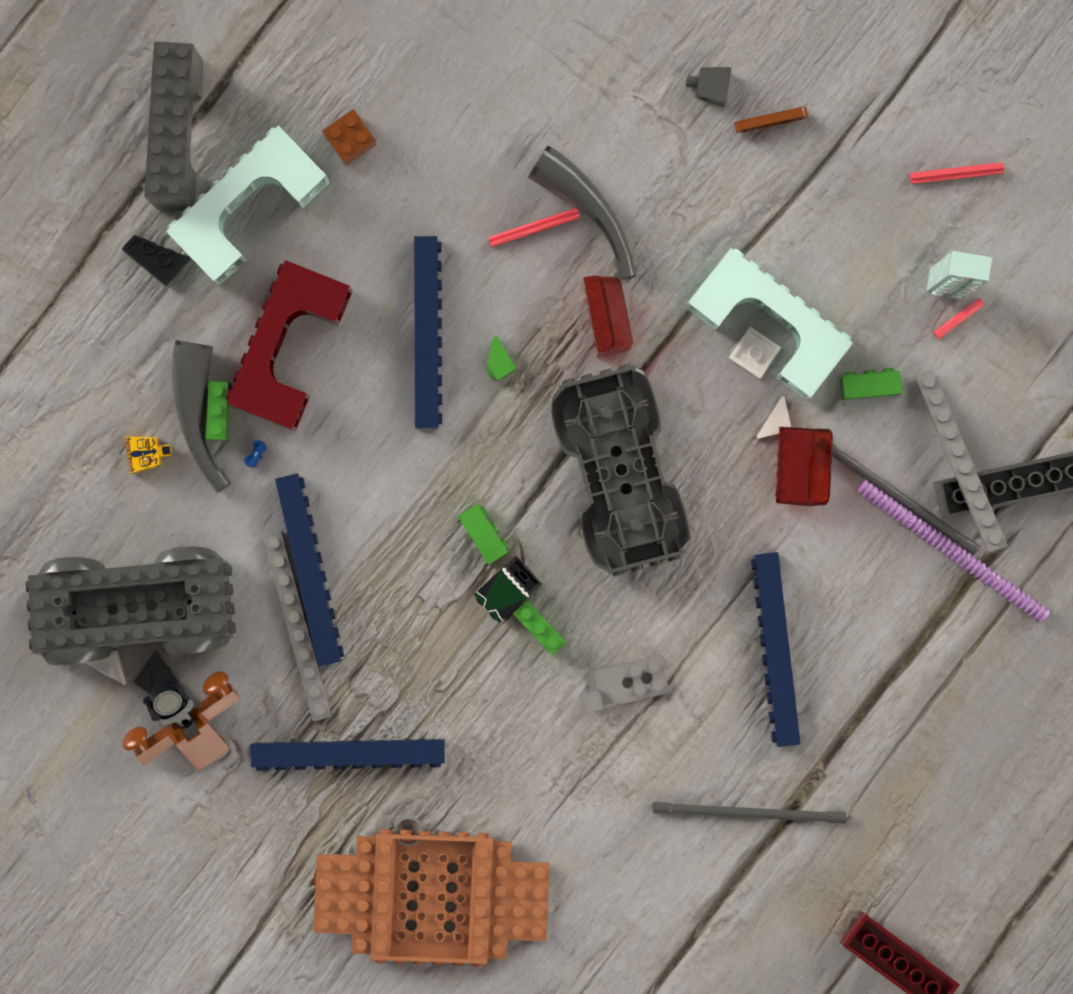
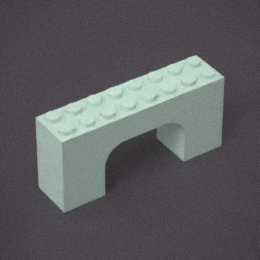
[166,125,330,287]
[685,248,853,401]

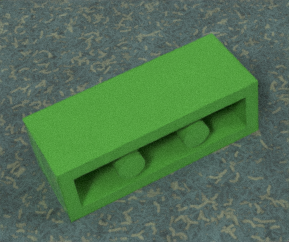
[840,368,902,400]
[206,381,231,441]
[458,504,509,565]
[513,600,566,655]

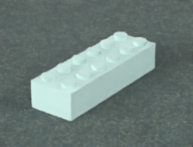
[927,251,992,299]

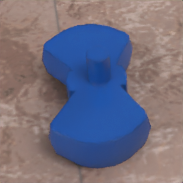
[244,440,267,468]

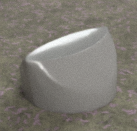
[394,817,425,846]

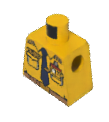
[125,437,172,474]

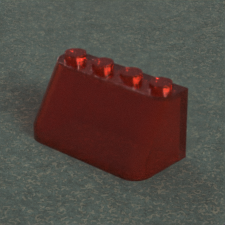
[582,275,633,357]
[775,427,833,506]

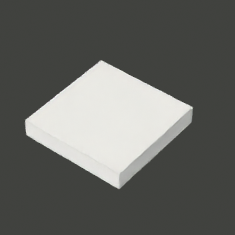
[728,327,781,380]

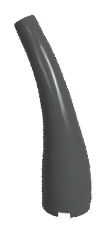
[528,145,636,280]
[172,340,231,493]

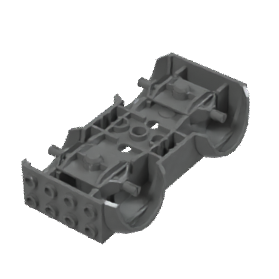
[551,364,691,576]
[26,546,236,665]

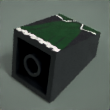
[474,556,542,623]

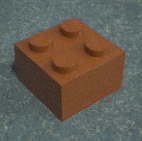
[322,109,377,166]

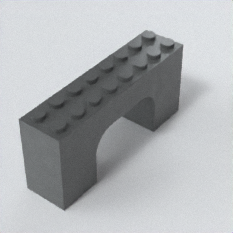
[144,41,204,211]

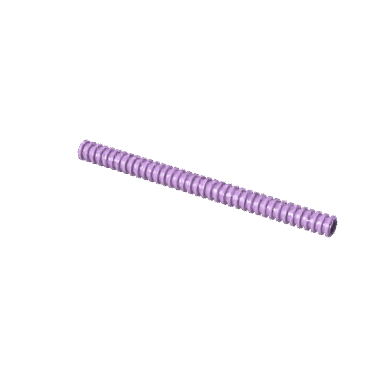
[856,479,1050,623]

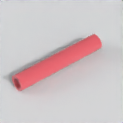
[933,298,984,339]

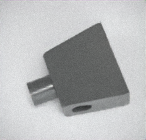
[686,67,732,107]

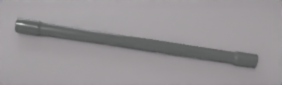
[816,436,980,555]
[653,802,846,824]

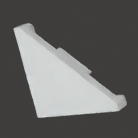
[756,397,792,439]
[86,650,127,685]

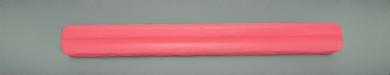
[910,163,1004,184]
[488,208,580,247]

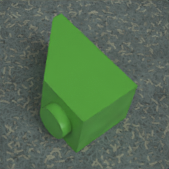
[486,336,517,382]

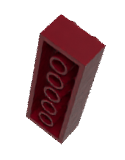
[840,911,960,994]

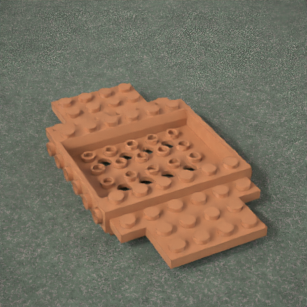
[313,829,550,967]

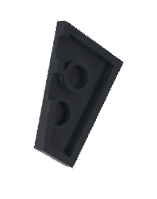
[122,235,191,287]
[133,650,192,704]

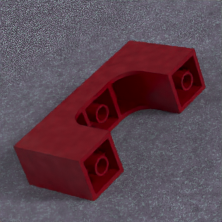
[226,260,353,432]

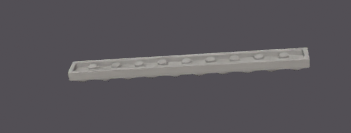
[915,372,1007,553]
[262,531,332,722]

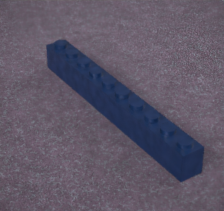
[414,236,442,429]
[275,473,345,667]
[751,552,801,747]
[250,739,445,771]

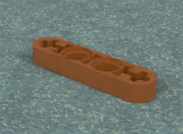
[734,107,808,133]

